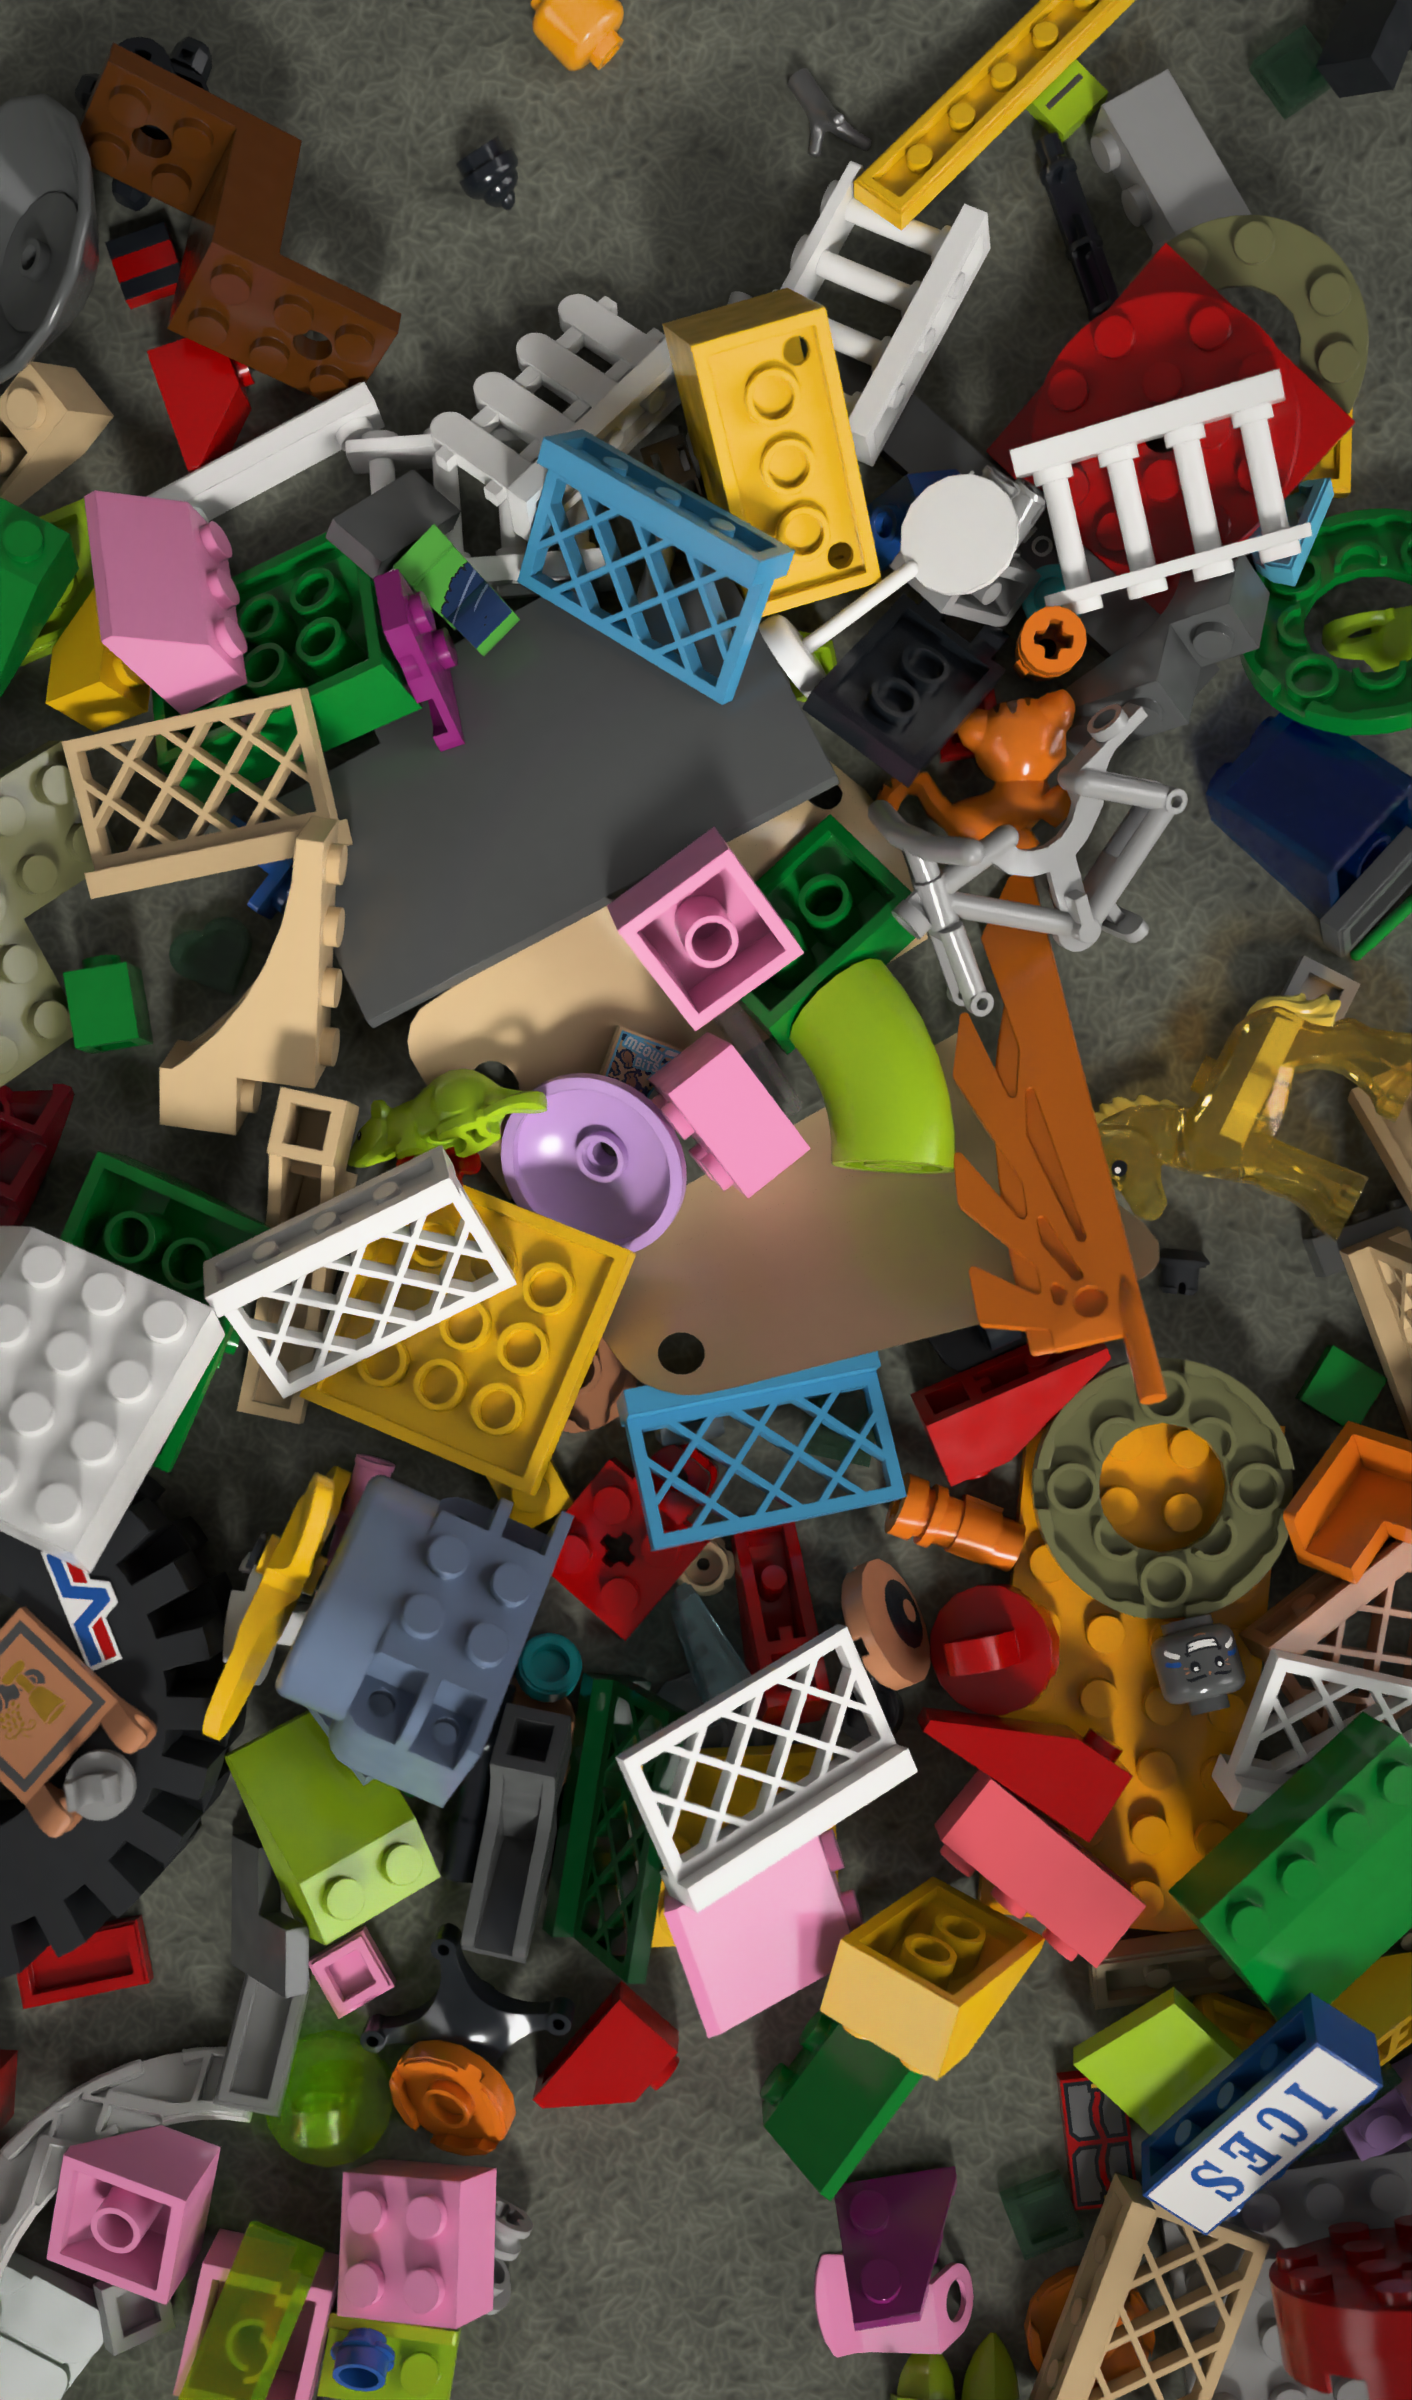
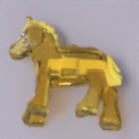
[1094,993,1412,1243]

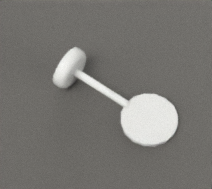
[758,474,1019,698]

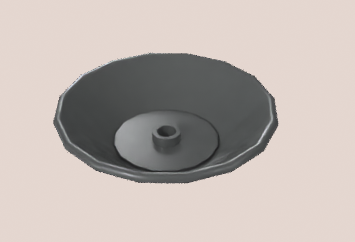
[0,94,99,384]

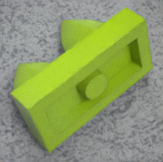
[890,2333,1020,2400]

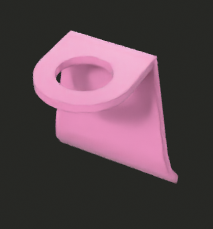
[814,2253,974,2358]

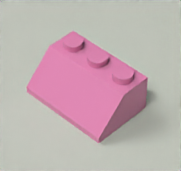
[84,490,247,715]

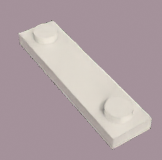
[146,382,385,523]

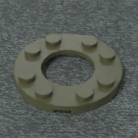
[1127,215,1369,453]
[1031,1357,1295,1619]

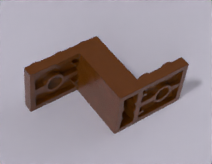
[79,43,401,401]

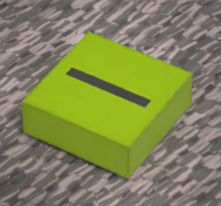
[1026,59,1108,143]

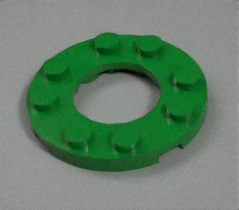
[1240,508,1412,736]

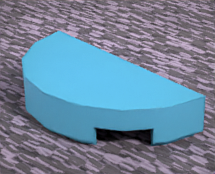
[1248,477,1334,586]

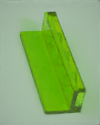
[178,2221,325,2400]

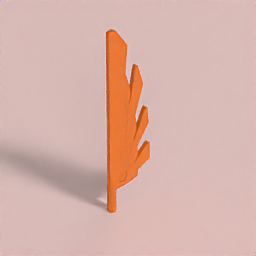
[953,875,1167,1404]

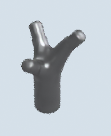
[788,68,871,157]

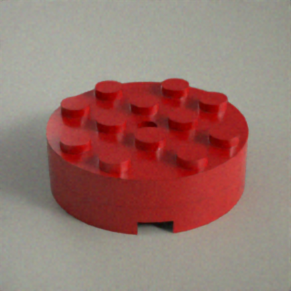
[1269,2215,1412,2400]

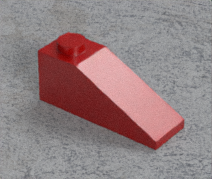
[910,1342,1111,1487]
[731,1522,831,1730]
[917,1707,1133,1843]

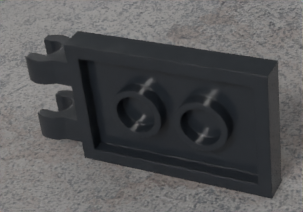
[802,594,1010,788]

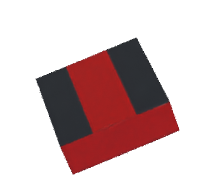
[105,222,181,309]

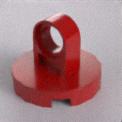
[930,1583,1060,1716]

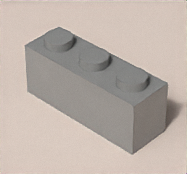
[1091,69,1252,255]

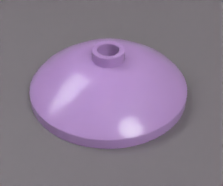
[501,1073,687,1253]

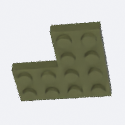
[0,740,120,1088]

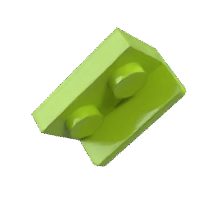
[317,2307,462,2400]

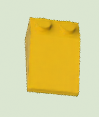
[820,1877,1045,2081]

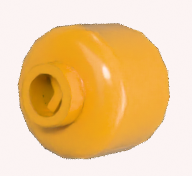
[530,0,624,71]

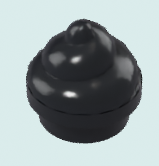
[456,136,518,210]

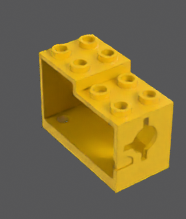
[662,288,882,617]

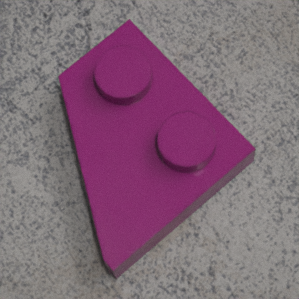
[373,569,465,752]
[834,2166,957,2331]

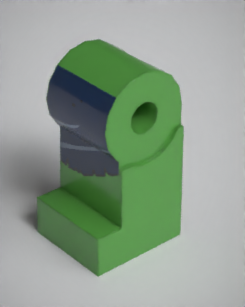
[393,524,520,656]

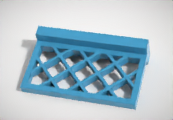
[517,429,795,705]
[616,1351,907,1552]

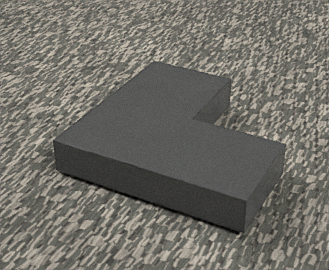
[231,1833,309,1998]

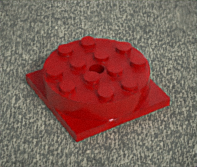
[986,243,1355,615]

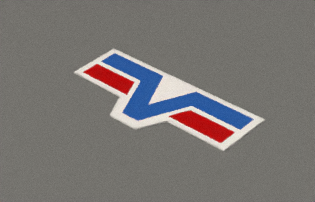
[41,1551,122,1671]

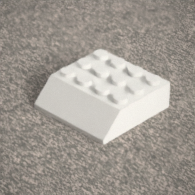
[0,1226,225,1573]

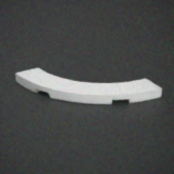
[0,2047,253,2280]

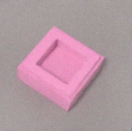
[309,1925,397,2019]

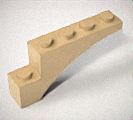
[159,816,348,1135]
[237,1087,360,1424]

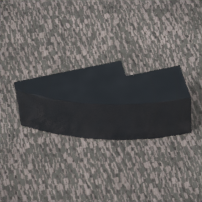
[1316,0,1412,98]

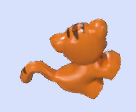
[875,689,1076,849]

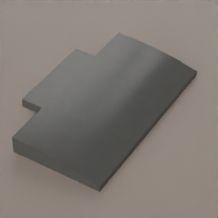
[272,567,839,1029]

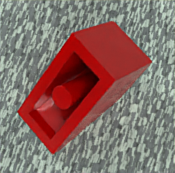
[147,337,255,473]
[533,1981,680,2109]

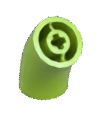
[789,958,955,1174]

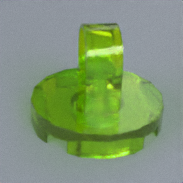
[266,2030,393,2167]

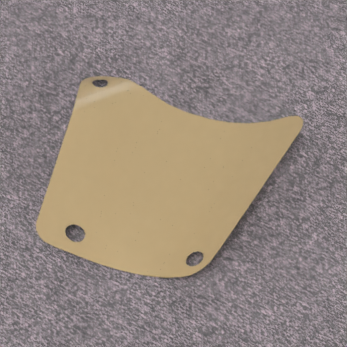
[407,761,1159,1395]

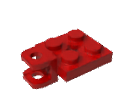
[551,1443,719,1641]

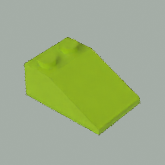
[224,1710,441,1945]

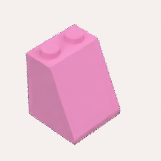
[664,1829,864,2038]

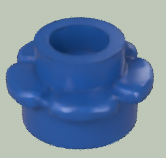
[330,2328,395,2391]

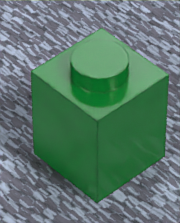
[63,955,153,1054]

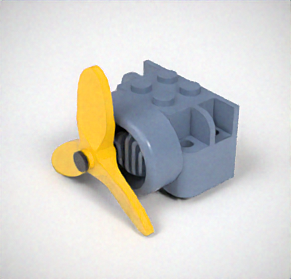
[203,1466,574,1808]

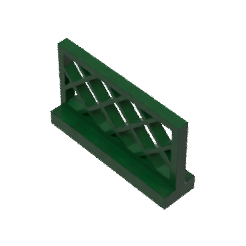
[542,1673,688,1984]

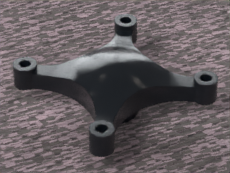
[360,1923,575,2068]

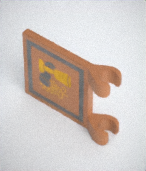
[0,1606,158,1838]

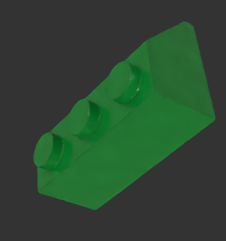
[737,814,915,1055]
[760,2010,923,2201]

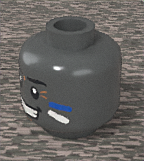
[1151,1614,1246,1716]

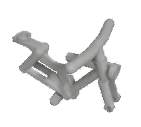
[868,702,1188,1017]

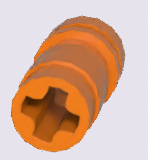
[1013,606,1087,682]
[885,1472,1026,1572]

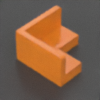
[1283,1421,1412,1584]

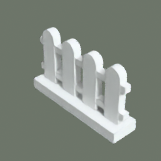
[430,294,681,541]

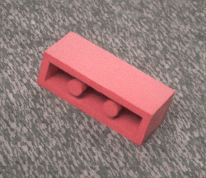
[934,1769,1146,1969]

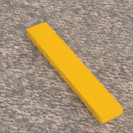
[853,0,1136,231]

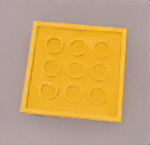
[299,1185,636,1496]

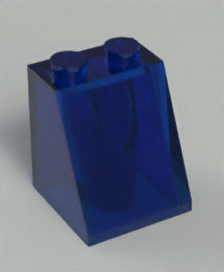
[1206,712,1412,919]

